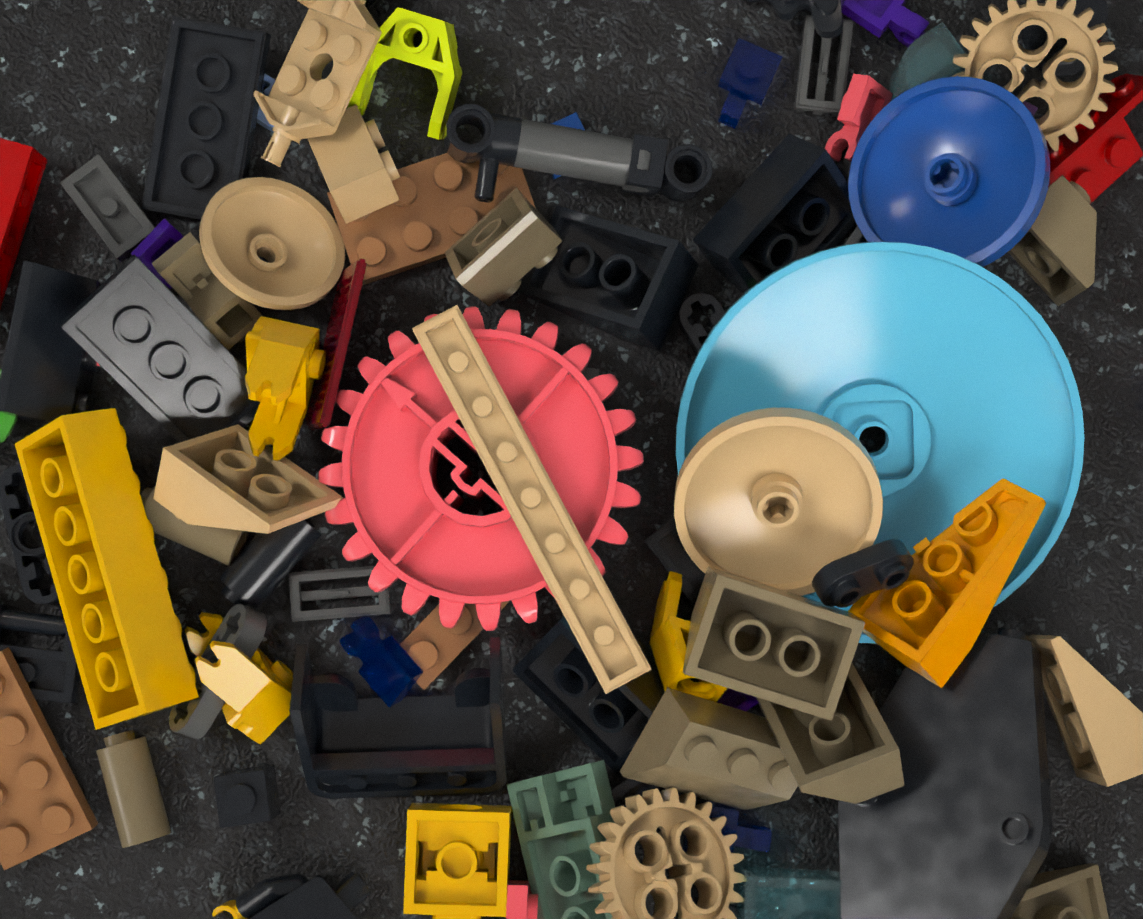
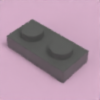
[60,154,155,262]

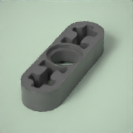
[169,604,267,739]

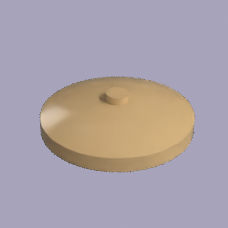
[674,408,883,596]

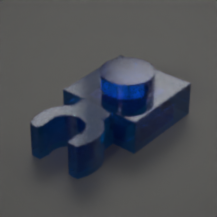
[340,615,423,708]

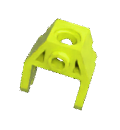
[347,7,462,140]

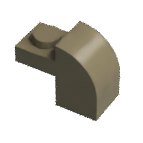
[152,232,263,350]

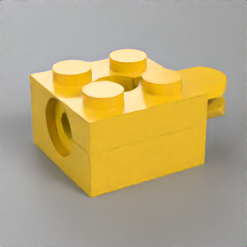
[403,803,512,919]

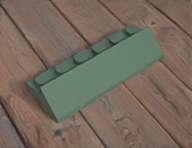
[506,760,615,919]

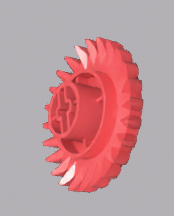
[318,306,644,631]

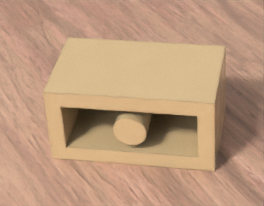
[307,105,400,224]

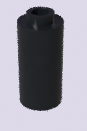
[220,519,322,609]

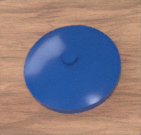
[848,76,1050,267]

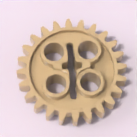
[951,0,1118,151]
[586,788,746,919]

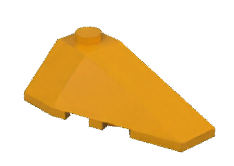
[848,478,1046,688]

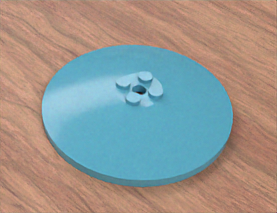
[676,242,1085,644]

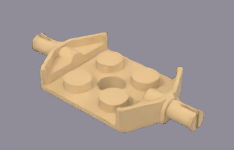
[253,0,382,167]

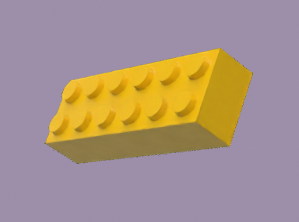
[15,408,199,730]

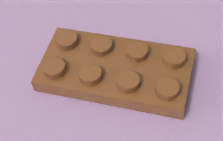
[327,153,535,285]
[0,647,98,871]

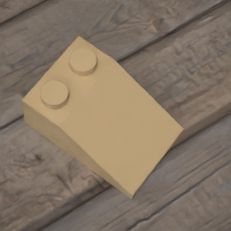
[153,424,343,534]
[1028,635,1143,787]

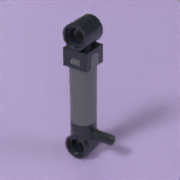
[443,104,712,203]

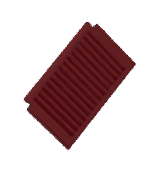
[306,258,367,430]

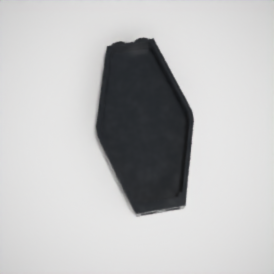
[838,628,1053,919]

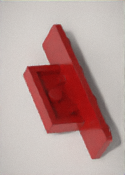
[1046,74,1143,204]

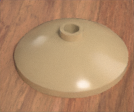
[199,177,345,310]

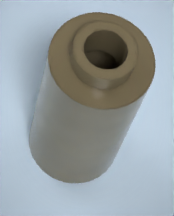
[141,486,250,566]
[96,729,171,848]

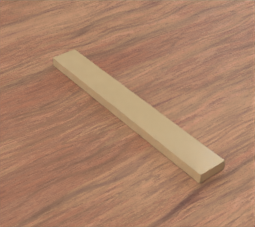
[412,305,651,694]

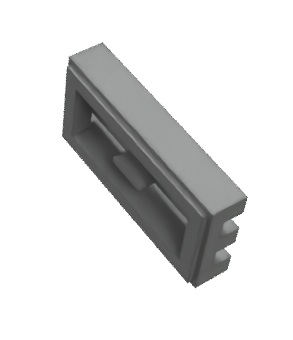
[793,15,854,118]
[289,566,392,622]

